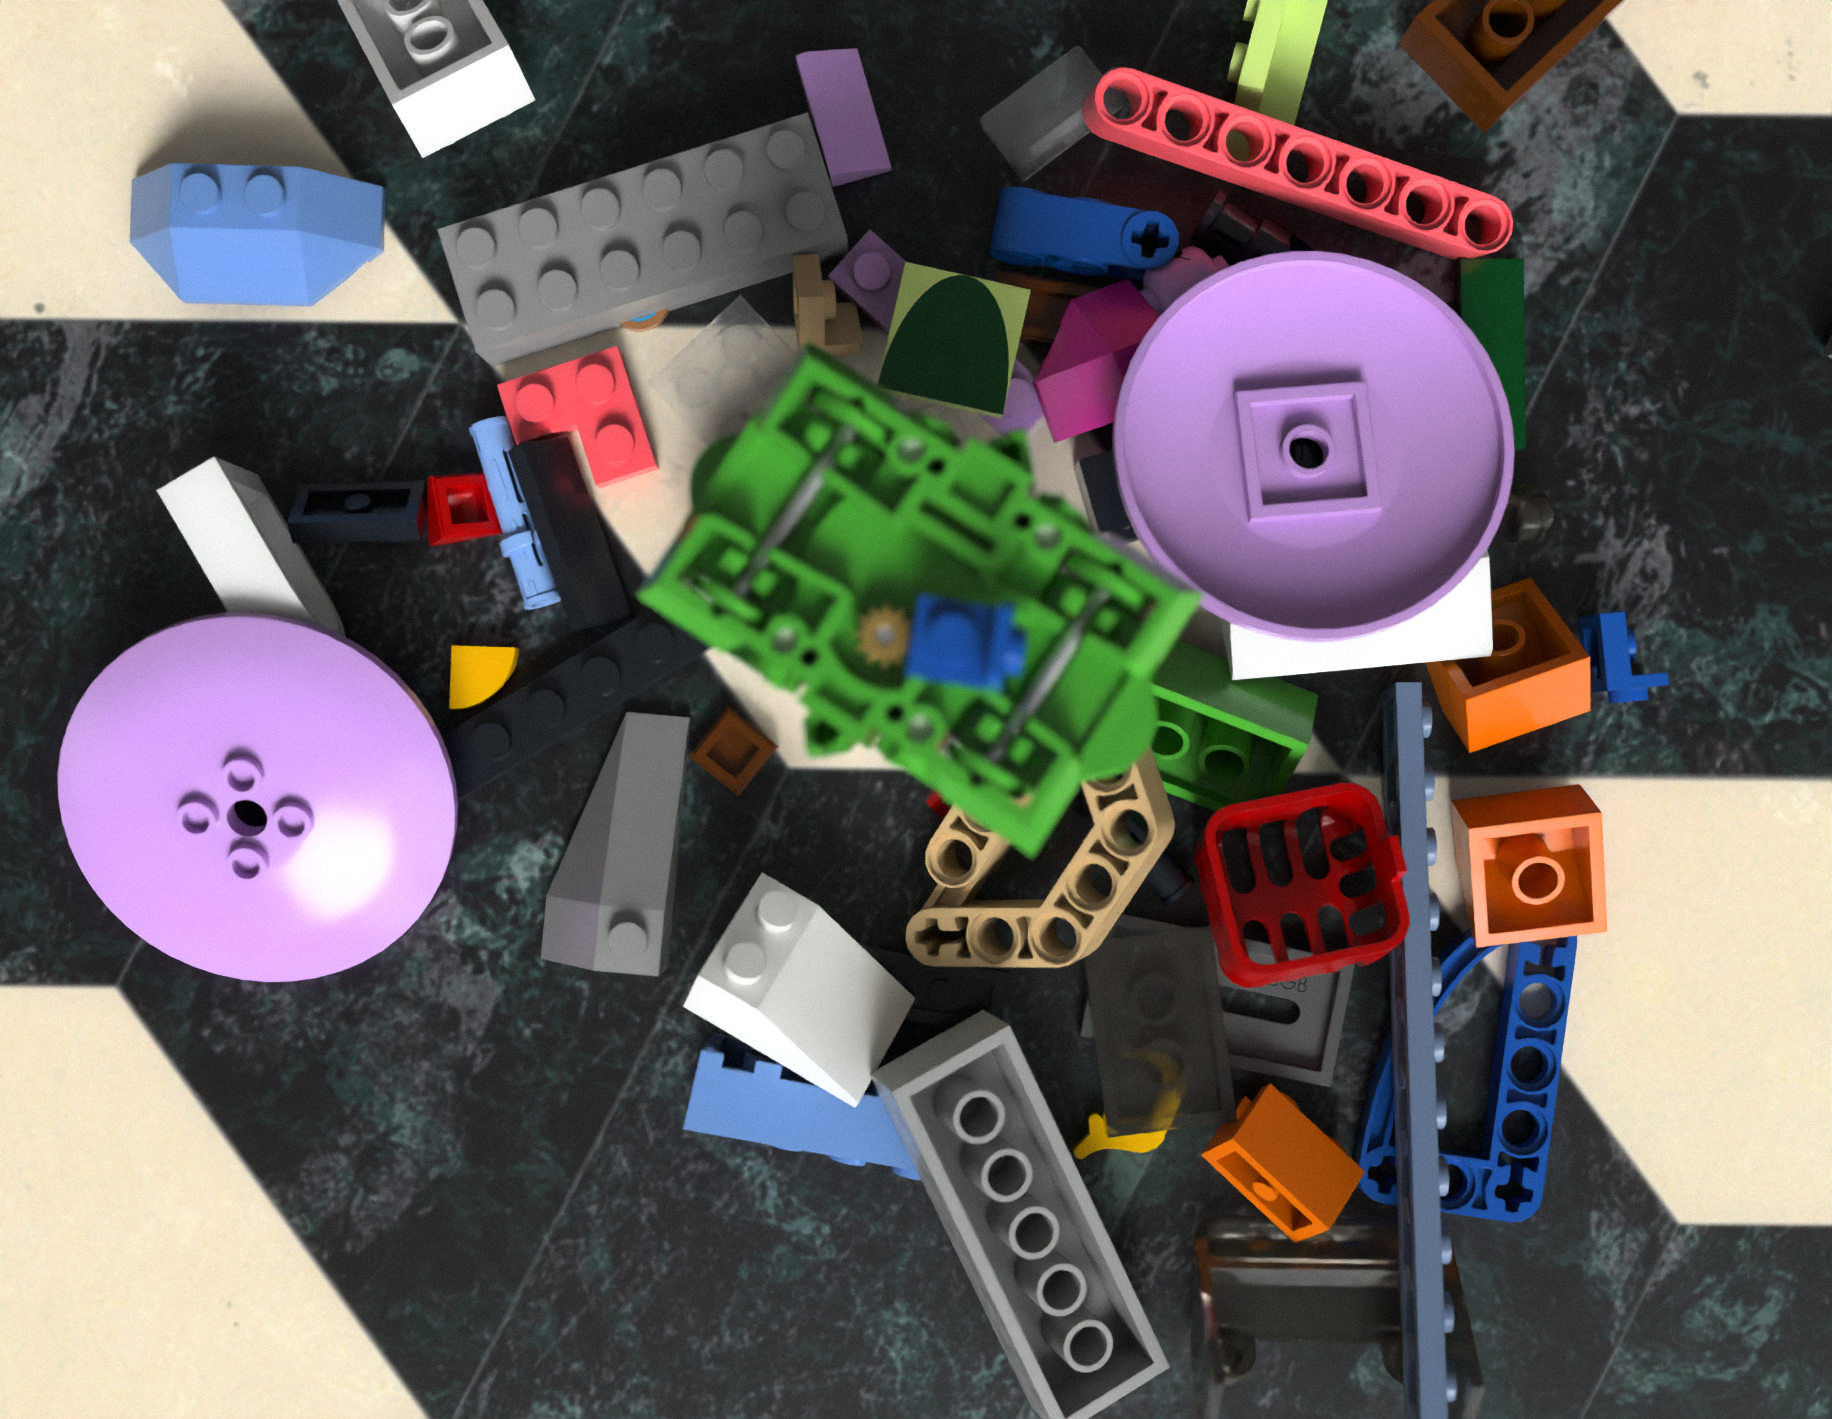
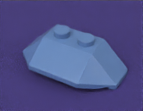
[130,163,386,307]

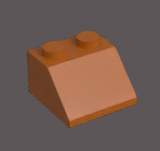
[1425,577,1591,753]
[1451,784,1607,948]

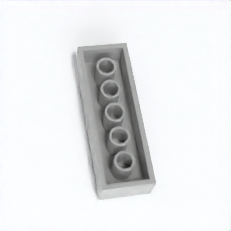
[437,112,849,367]
[870,1010,1170,1419]

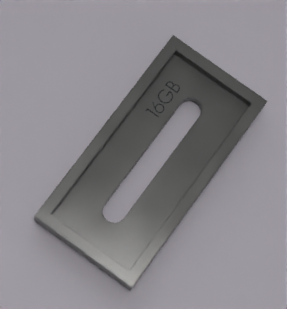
[1078,913,1355,1087]

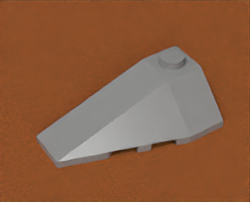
[541,712,691,976]

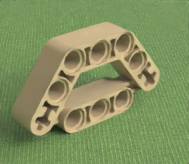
[905,745,1175,968]

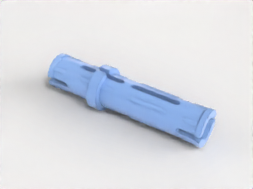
[469,416,561,610]

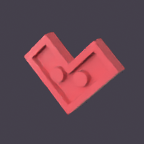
[497,346,659,488]

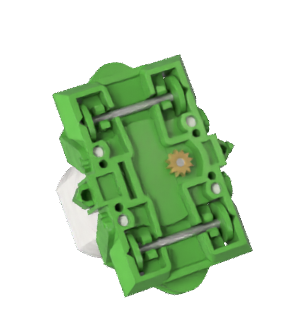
[636,340,1205,857]

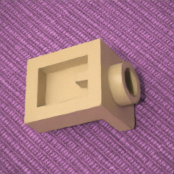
[793,254,862,356]

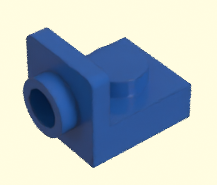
[906,594,1029,694]
[1577,611,1669,704]

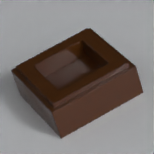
[689,707,779,796]

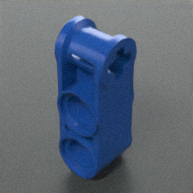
[989,187,1179,283]

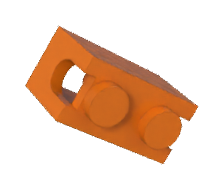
[1200,1083,1365,1243]

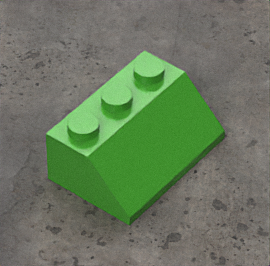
[1118,639,1318,828]

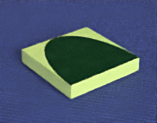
[878,262,1031,419]

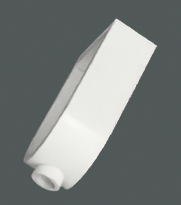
[157,457,346,638]

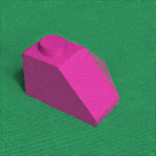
[1032,279,1160,443]

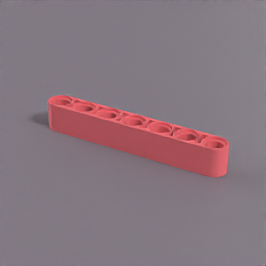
[1082,67,1513,260]

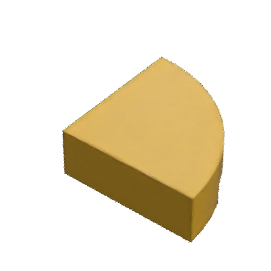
[449,645,519,709]

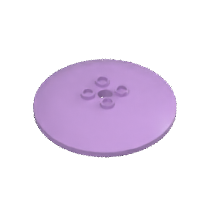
[1112,251,1515,642]
[58,612,458,982]

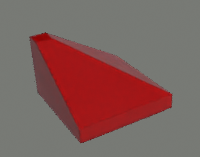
[427,472,502,546]

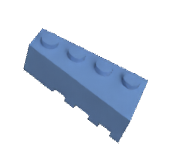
[683,1032,921,1180]

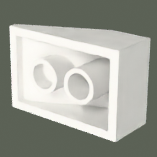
[337,0,535,158]
[683,873,915,1108]

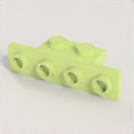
[1226,0,1328,162]

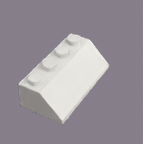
[1219,550,1493,680]

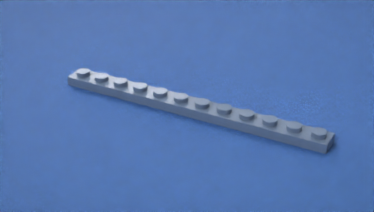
[1381,682,1457,1419]

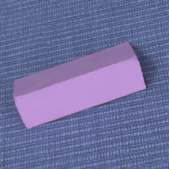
[795,48,892,187]

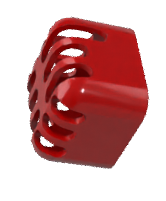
[1194,783,1410,988]

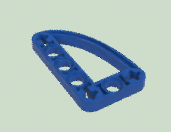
[1352,928,1577,1222]

